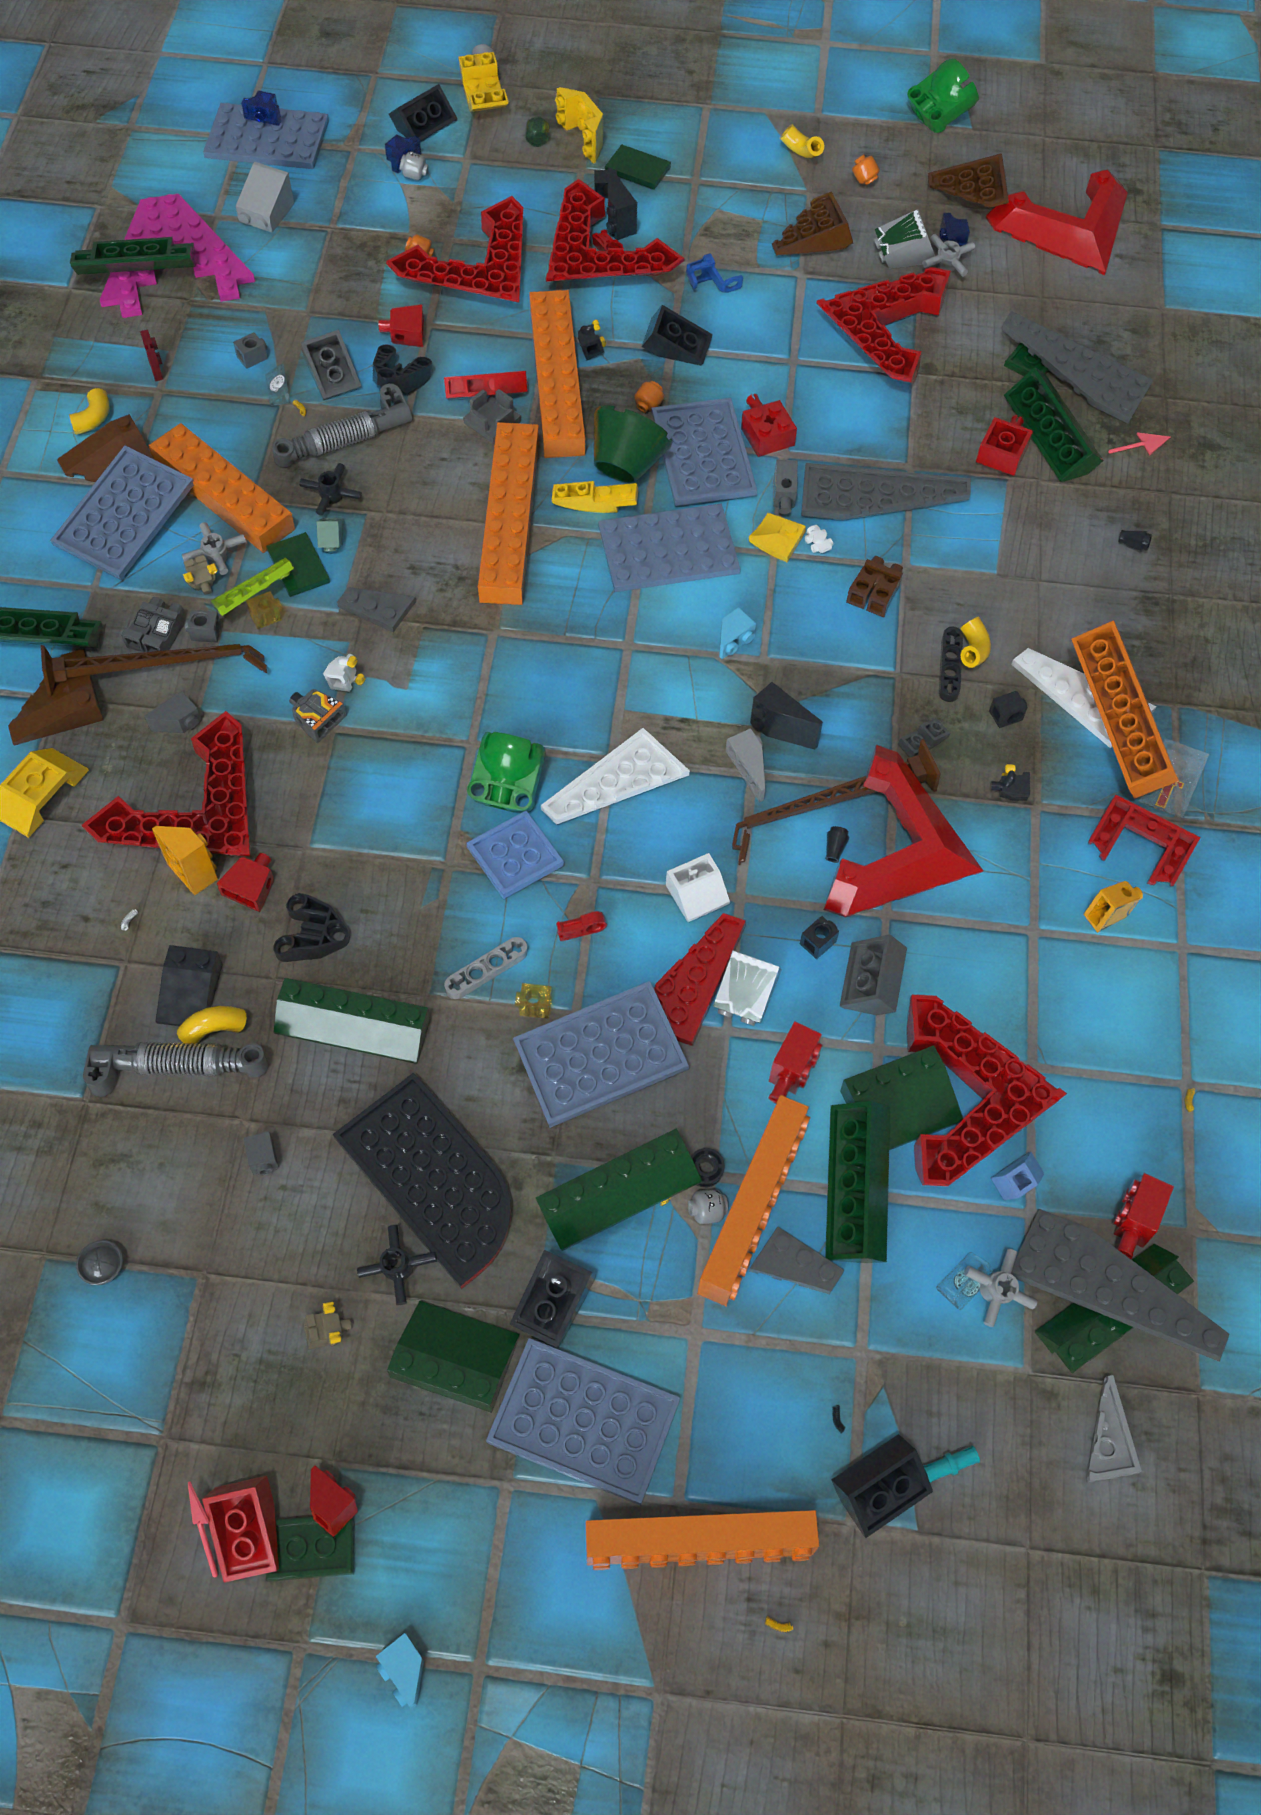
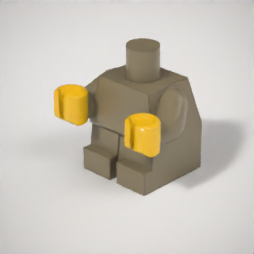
[183,555,218,595]
[303,1301,351,1350]

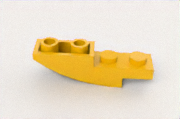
[551,481,638,513]

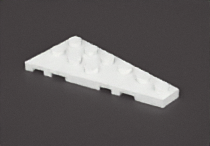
[1011,648,1156,748]
[541,728,690,825]

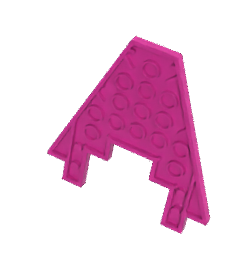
[100,194,255,318]

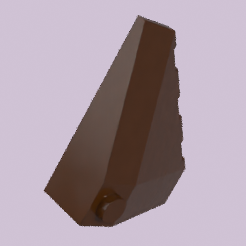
[928,153,1009,208]
[772,191,853,255]
[57,414,154,482]
[8,649,104,746]

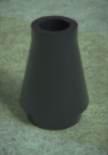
[1118,530,1152,552]
[825,826,850,863]

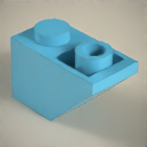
[719,607,756,659]
[376,1633,424,1709]

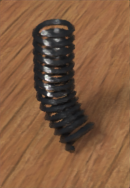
[832,1405,845,1433]

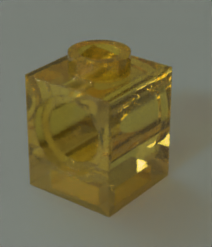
[246,591,283,629]
[515,983,552,1019]

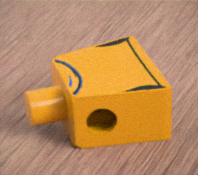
[1083,881,1143,933]

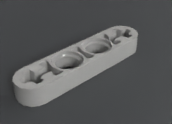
[444,937,527,999]

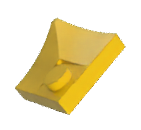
[749,513,806,563]

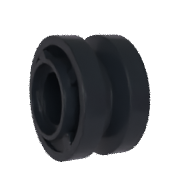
[691,1148,725,1188]

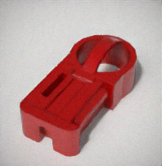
[592,229,623,251]
[556,911,607,941]

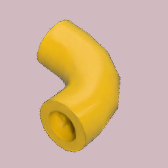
[780,124,824,158]
[69,388,109,435]
[960,617,991,668]
[177,1006,247,1046]

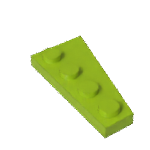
[211,558,294,616]

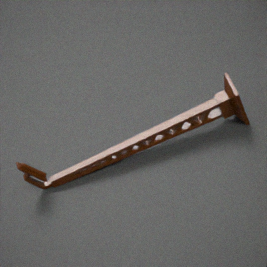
[40,644,267,697]
[732,739,941,865]

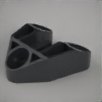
[372,345,432,393]
[273,893,350,962]

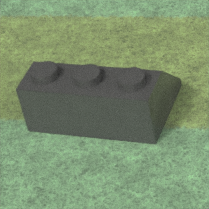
[840,934,907,1015]

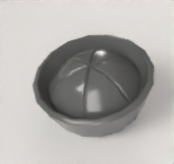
[76,1240,123,1285]

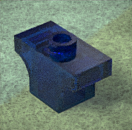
[241,90,282,126]
[385,134,421,174]
[939,213,970,246]

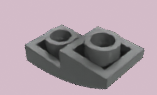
[898,718,950,757]

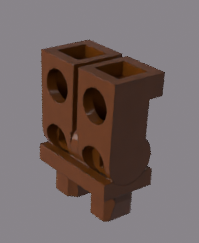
[846,556,903,618]

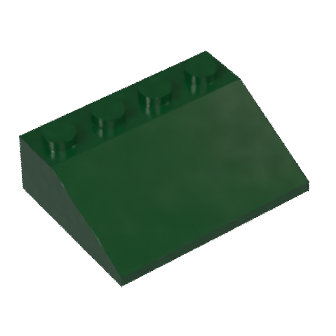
[840,1046,963,1150]
[387,1301,520,1413]

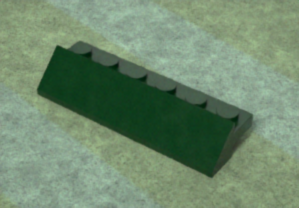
[70,237,195,275]
[0,607,103,649]
[1035,1244,1194,1374]

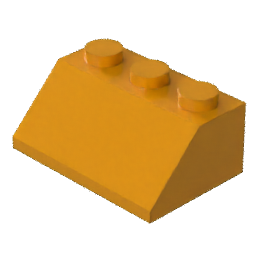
[152,826,218,896]

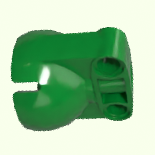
[907,58,979,133]
[467,732,546,813]

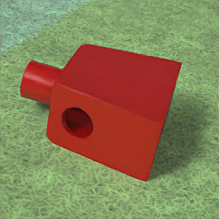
[379,305,424,347]
[217,853,274,912]

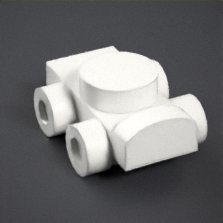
[805,525,833,554]

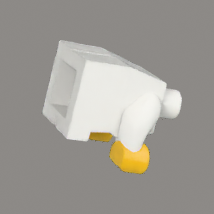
[323,654,365,692]

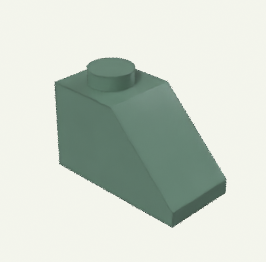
[316,518,344,551]

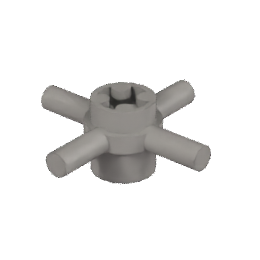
[923,234,975,276]
[181,522,246,575]
[964,1249,1037,1327]

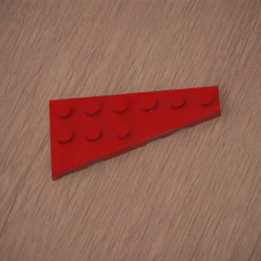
[654,913,746,1046]

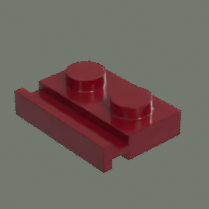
[140,329,163,382]

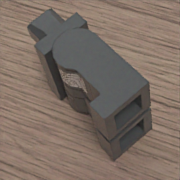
[121,596,184,652]

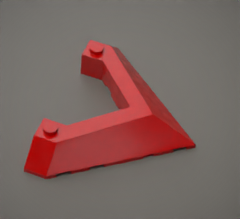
[986,169,1128,275]
[546,179,684,282]
[386,196,523,303]
[816,267,951,383]
[82,711,250,857]
[823,745,983,917]
[907,994,1067,1186]

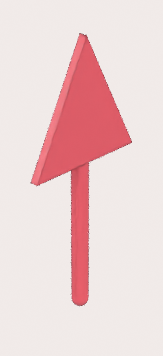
[1108,432,1170,456]
[188,1481,218,1577]

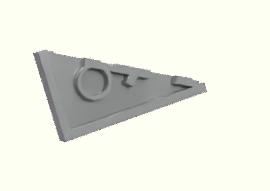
[1087,1375,1142,1483]

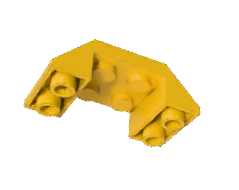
[458,52,508,112]
[555,87,603,163]
[0,748,89,838]

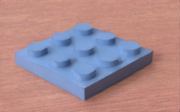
[466,811,564,899]

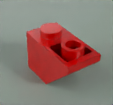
[310,1466,358,1537]

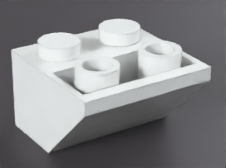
[666,853,730,922]

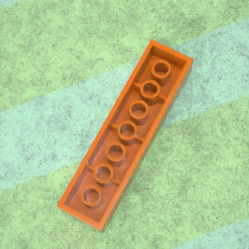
[148,423,295,553]
[1071,620,1179,799]
[697,1095,811,1307]
[586,1510,819,1570]

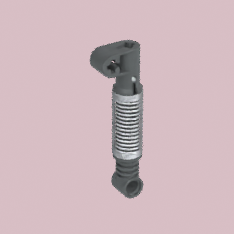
[272,384,412,467]
[83,1042,268,1097]

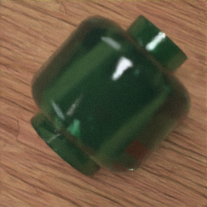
[525,116,550,147]

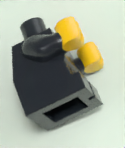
[578,320,606,360]
[991,764,1030,801]

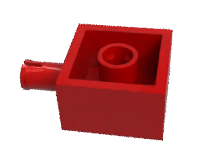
[741,394,797,457]
[976,415,1033,476]
[768,1021,823,1104]
[1113,1173,1174,1259]

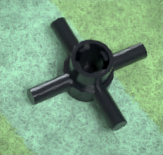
[299,463,362,516]
[357,1225,437,1305]

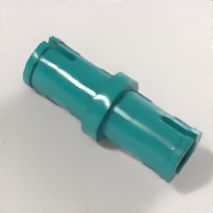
[923,1445,980,1483]

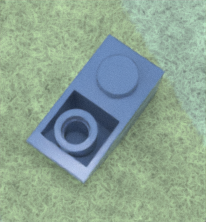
[991,1152,1044,1200]

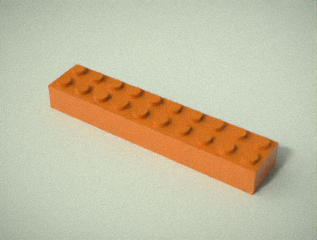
[529,290,585,458]
[478,422,539,605]

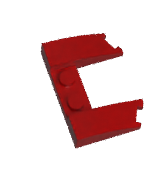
[1088,795,1201,886]

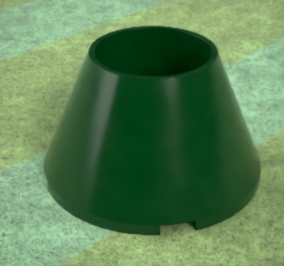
[594,405,673,483]

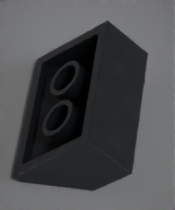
[389,84,458,144]
[831,1434,933,1538]

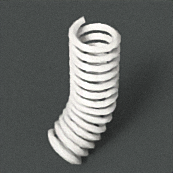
[121,909,138,930]

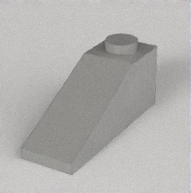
[726,728,765,802]

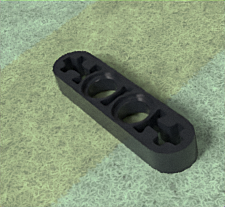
[939,626,963,702]

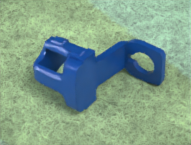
[686,253,743,293]

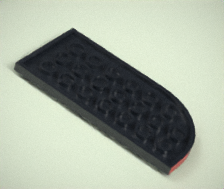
[333,1072,511,1289]

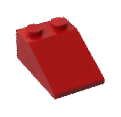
[202,1475,279,1583]

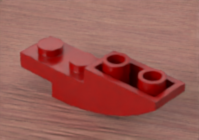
[444,371,528,398]

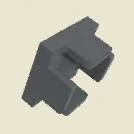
[463,389,521,444]

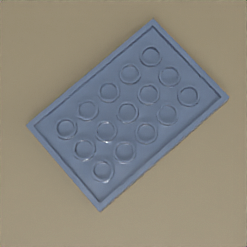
[203,103,329,169]
[651,398,757,506]
[50,445,194,580]
[598,503,740,592]
[513,981,689,1128]
[486,1338,680,1506]

